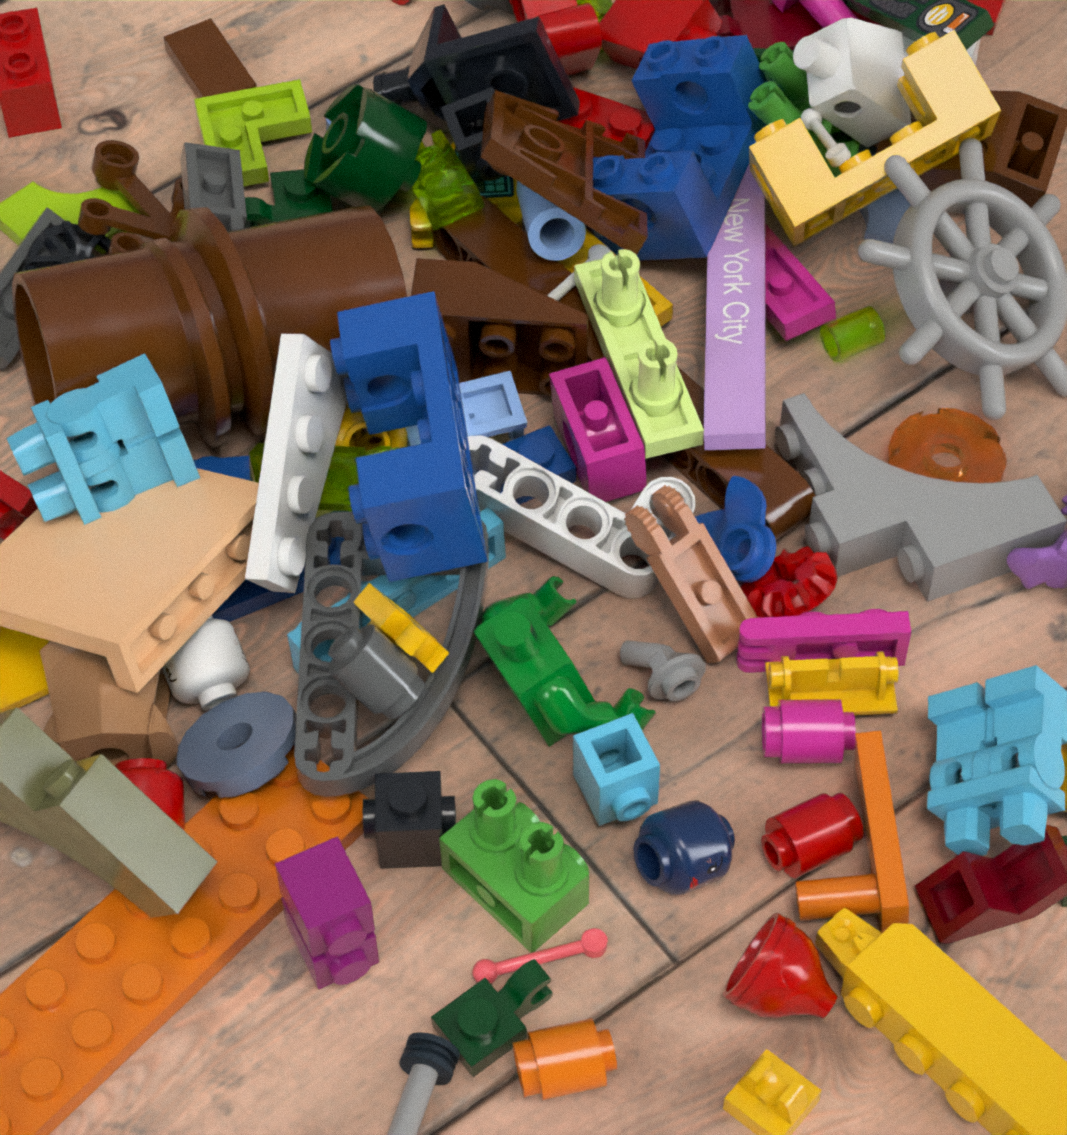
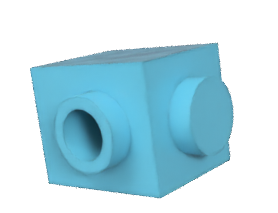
[573,713,660,826]

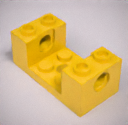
[749,30,1001,247]

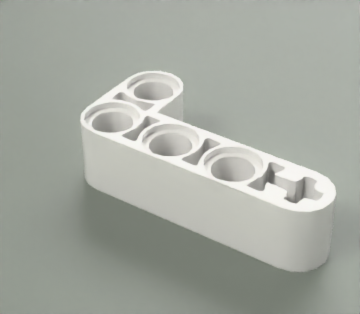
[468,435,696,599]

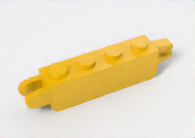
[815,908,1067,1135]

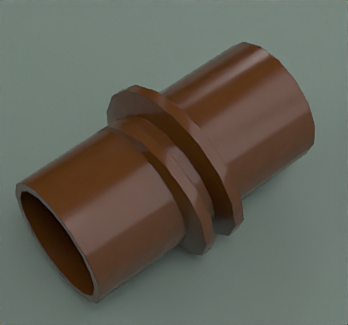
[12,206,407,447]

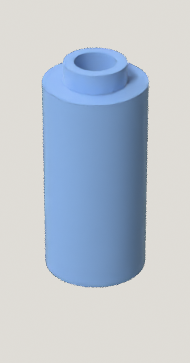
[516,181,586,261]

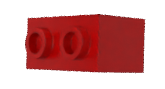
[0,7,62,138]

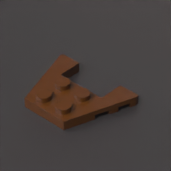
[481,90,648,255]

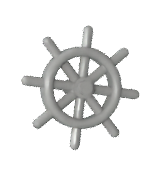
[858,138,1067,420]

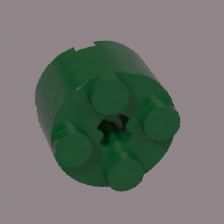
[304,84,427,215]

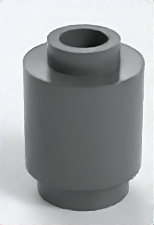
[328,624,425,720]

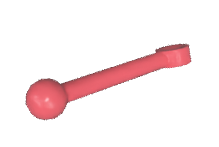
[472,928,608,984]

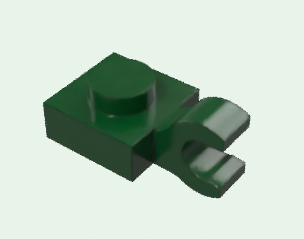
[431,959,553,1077]

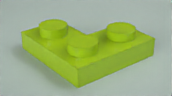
[194,79,312,186]

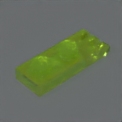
[410,129,485,231]

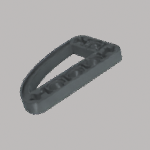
[294,512,489,797]

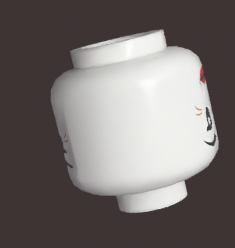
[162,615,250,711]

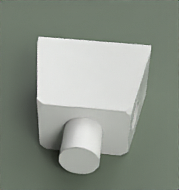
[793,18,911,147]

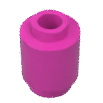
[762,699,856,764]

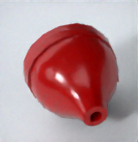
[722,912,838,1019]

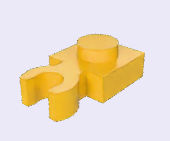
[353,583,449,673]

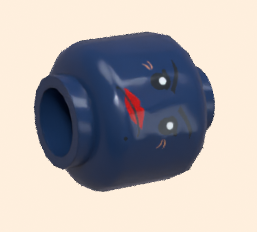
[633,800,735,895]

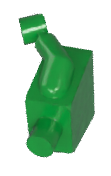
[473,576,656,747]

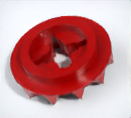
[740,546,838,618]

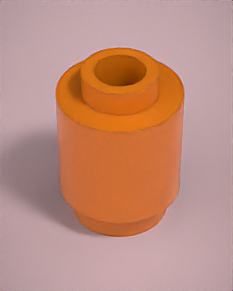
[512,1018,617,1101]

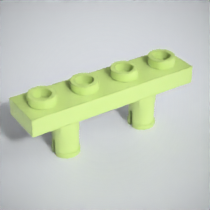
[574,249,704,459]

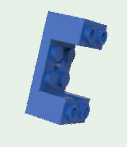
[591,35,768,260]
[330,291,488,582]

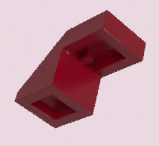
[915,824,1067,944]

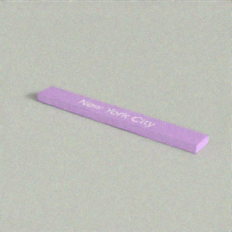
[704,165,766,450]

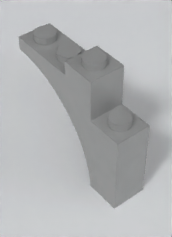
[775,393,1067,602]

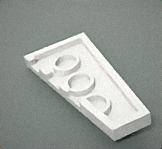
[245,334,349,593]

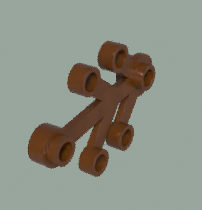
[78,140,185,255]

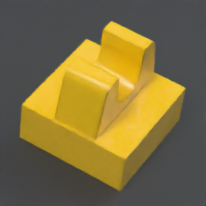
[723,1049,822,1135]

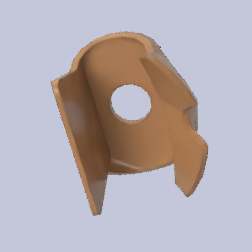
[40,641,178,767]

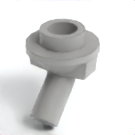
[620,640,706,701]

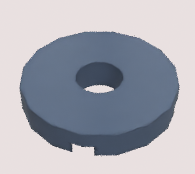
[177,692,296,798]

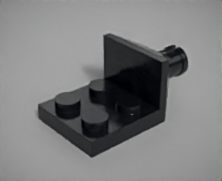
[373,4,580,134]

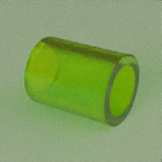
[820,305,885,362]

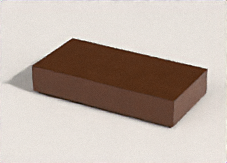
[163,18,257,98]

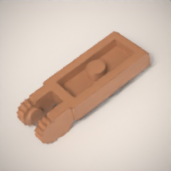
[624,485,757,663]

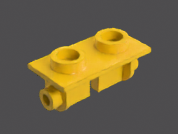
[765,651,899,715]

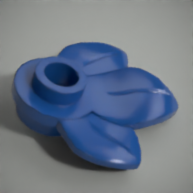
[695,476,776,583]

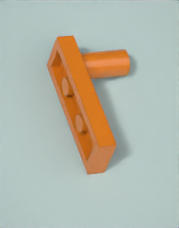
[795,730,909,933]

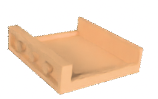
[0,468,259,693]

